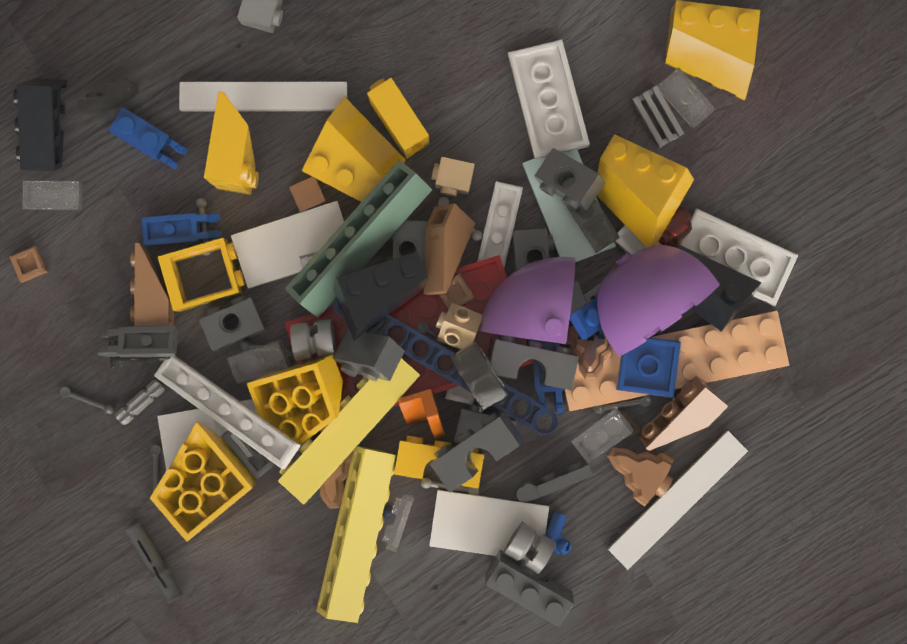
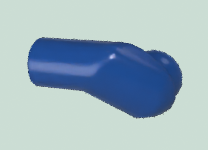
[545,512,571,555]

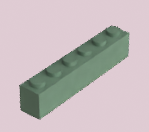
[285,160,432,318]

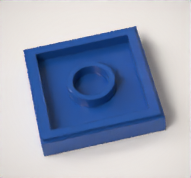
[616,337,681,398]

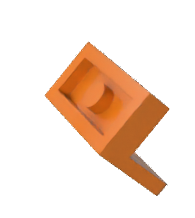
[398,389,445,439]

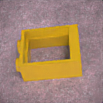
[367,78,430,160]
[158,238,245,312]

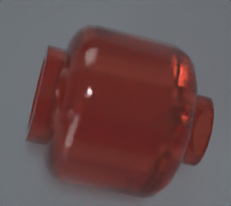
[658,207,692,247]

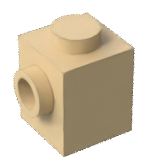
[431,157,475,197]

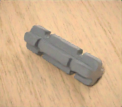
[115,380,165,425]

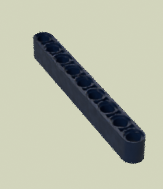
[333,297,558,435]

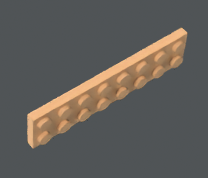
[564,311,790,411]

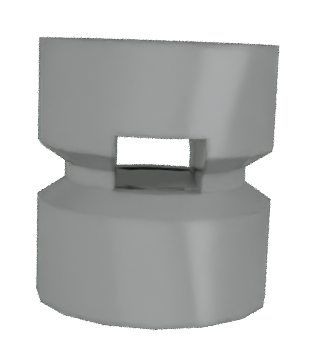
[290,319,336,361]
[503,521,557,574]

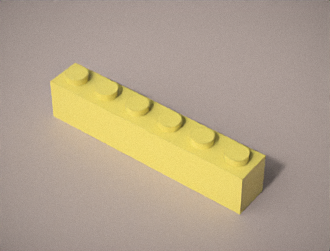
[278,358,420,504]
[316,446,396,623]

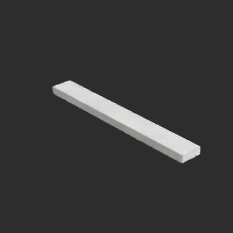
[445,181,523,405]

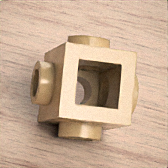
[436,303,482,353]

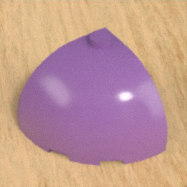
[597,245,720,356]
[478,257,575,344]

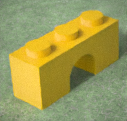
[394,435,484,489]

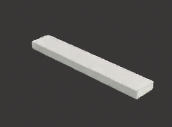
[179,82,347,111]
[154,356,301,469]
[607,431,748,570]

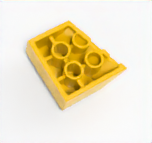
[665,0,760,100]
[204,91,259,195]
[302,96,406,202]
[597,134,694,248]
[247,355,343,445]
[150,421,258,542]

